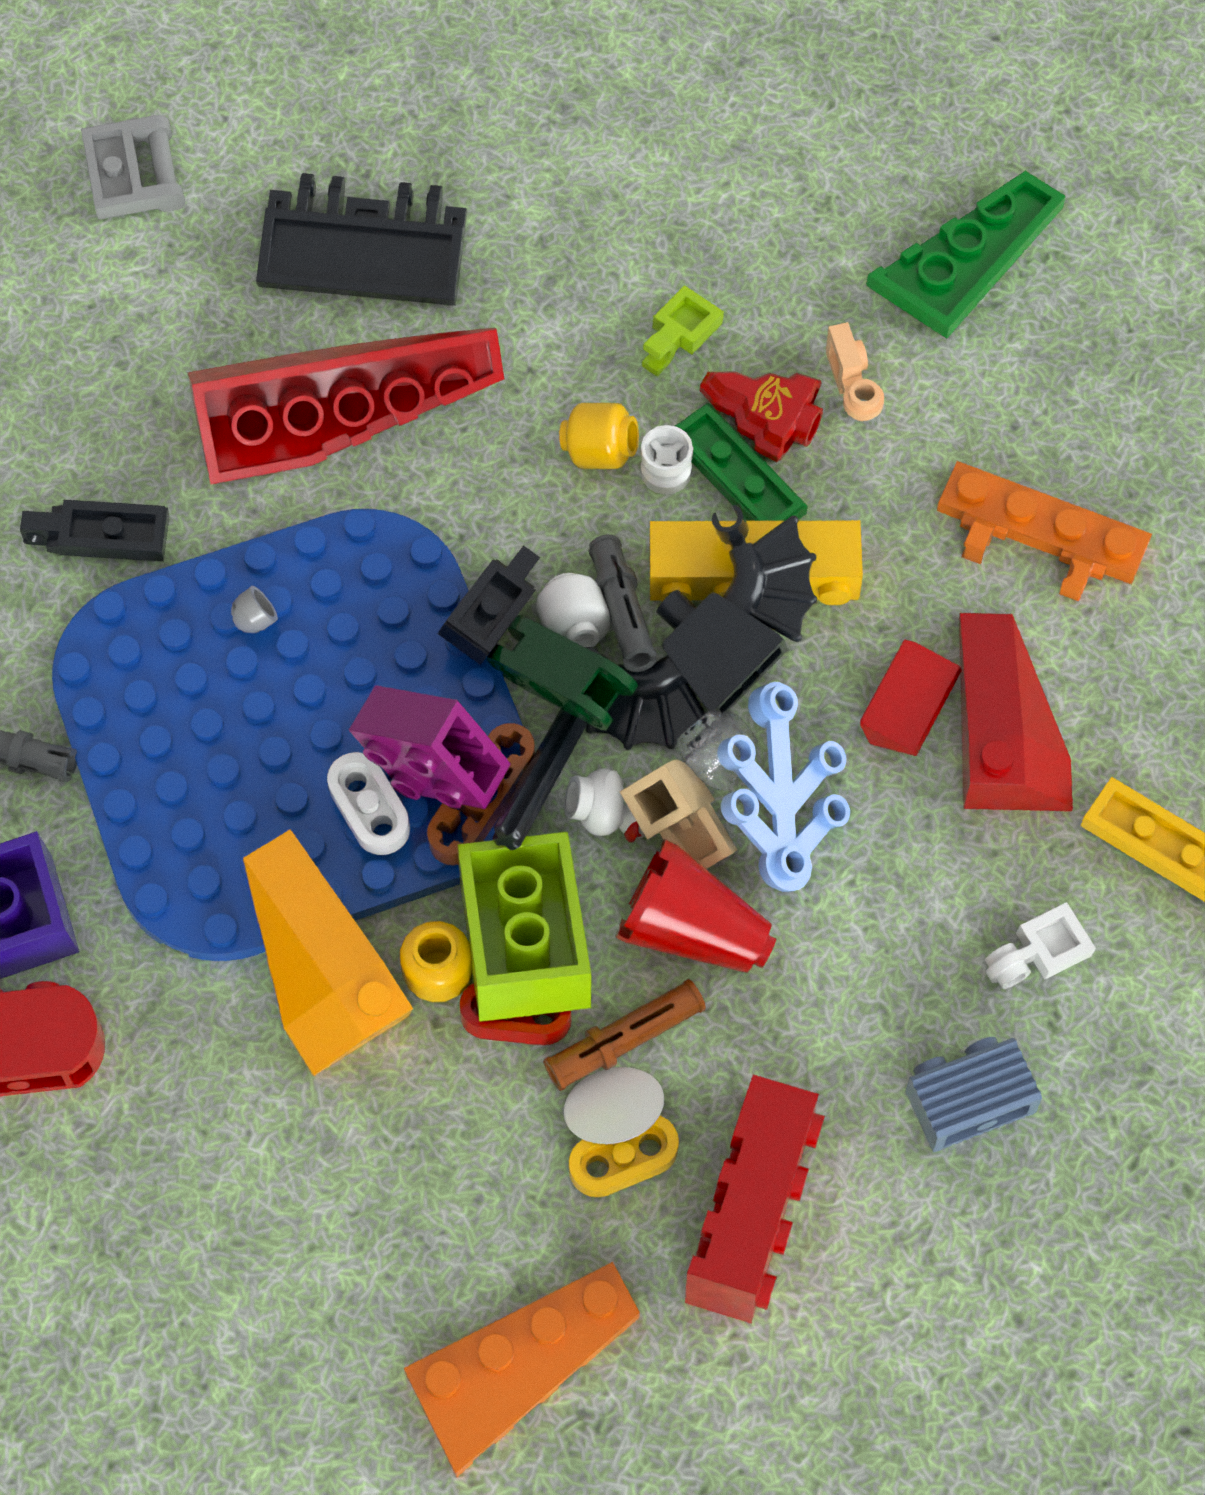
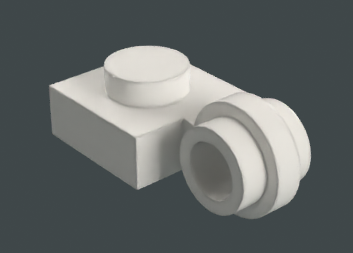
[985,902,1096,989]

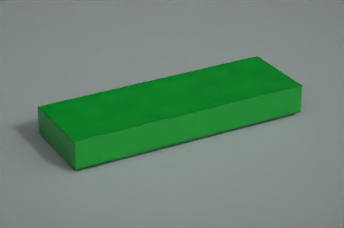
[675,403,808,521]

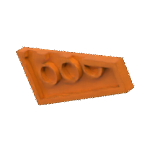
[404,1262,640,1477]

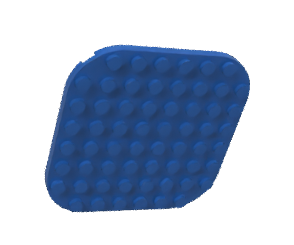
[52,509,523,961]

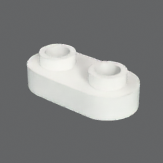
[327,752,410,855]

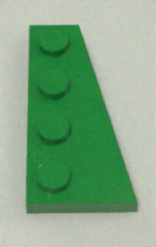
[866,170,1066,339]

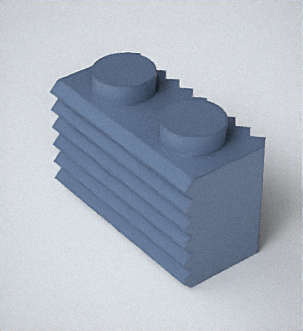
[905,1037,1042,1152]

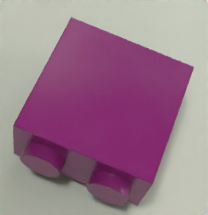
[349,685,511,809]

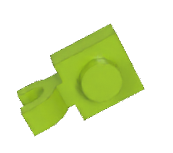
[642,285,724,377]

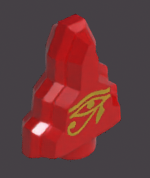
[699,371,823,463]

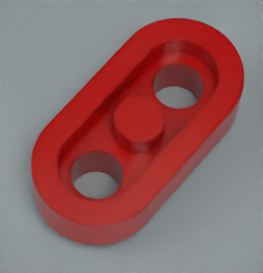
[459,983,572,1045]

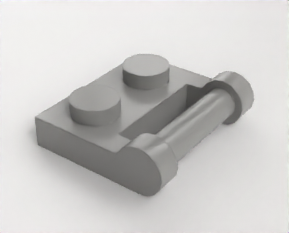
[81,115,185,220]

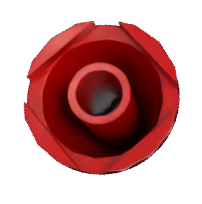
[615,839,777,973]

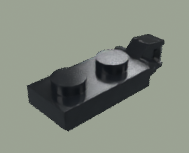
[20,500,170,562]
[437,545,540,665]

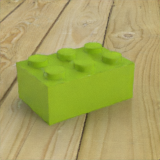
[458,832,591,1022]

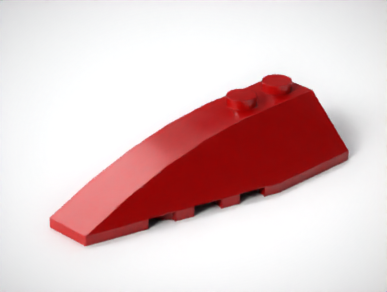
[187,327,504,484]

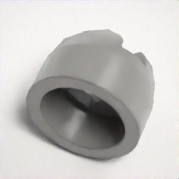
[231,586,278,633]

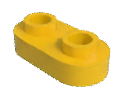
[569,1116,679,1197]

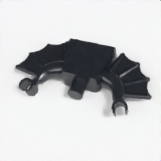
[585,505,817,750]

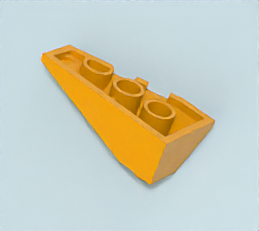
[243,829,413,1076]

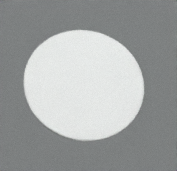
[564,1067,664,1144]

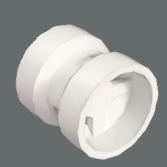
[640,425,693,495]

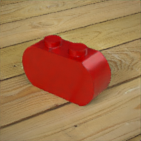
[0,981,105,1097]

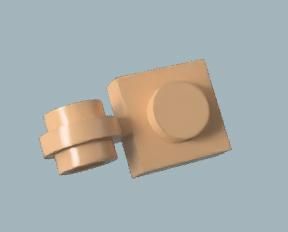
[826,322,884,421]

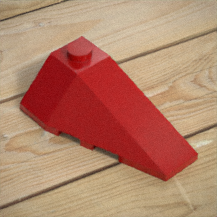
[959,613,1073,811]

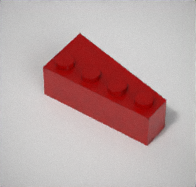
[685,1074,825,1324]

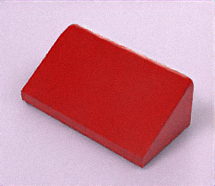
[860,639,962,756]

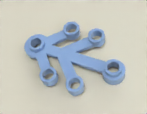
[717,682,850,892]

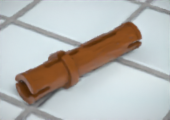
[543,979,706,1091]

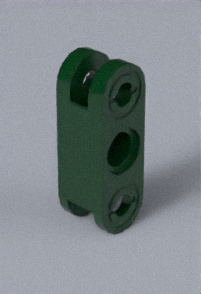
[486,615,638,731]

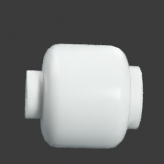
[536,573,611,648]

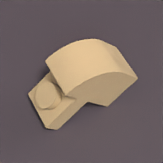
[620,760,737,869]

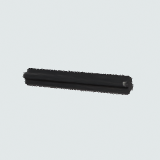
[493,709,588,850]

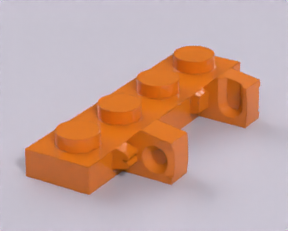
[937,461,1152,602]

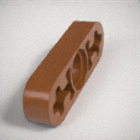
[427,723,535,865]

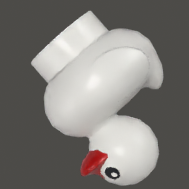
[564,768,645,843]

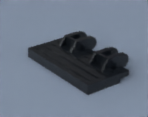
[256,173,467,306]

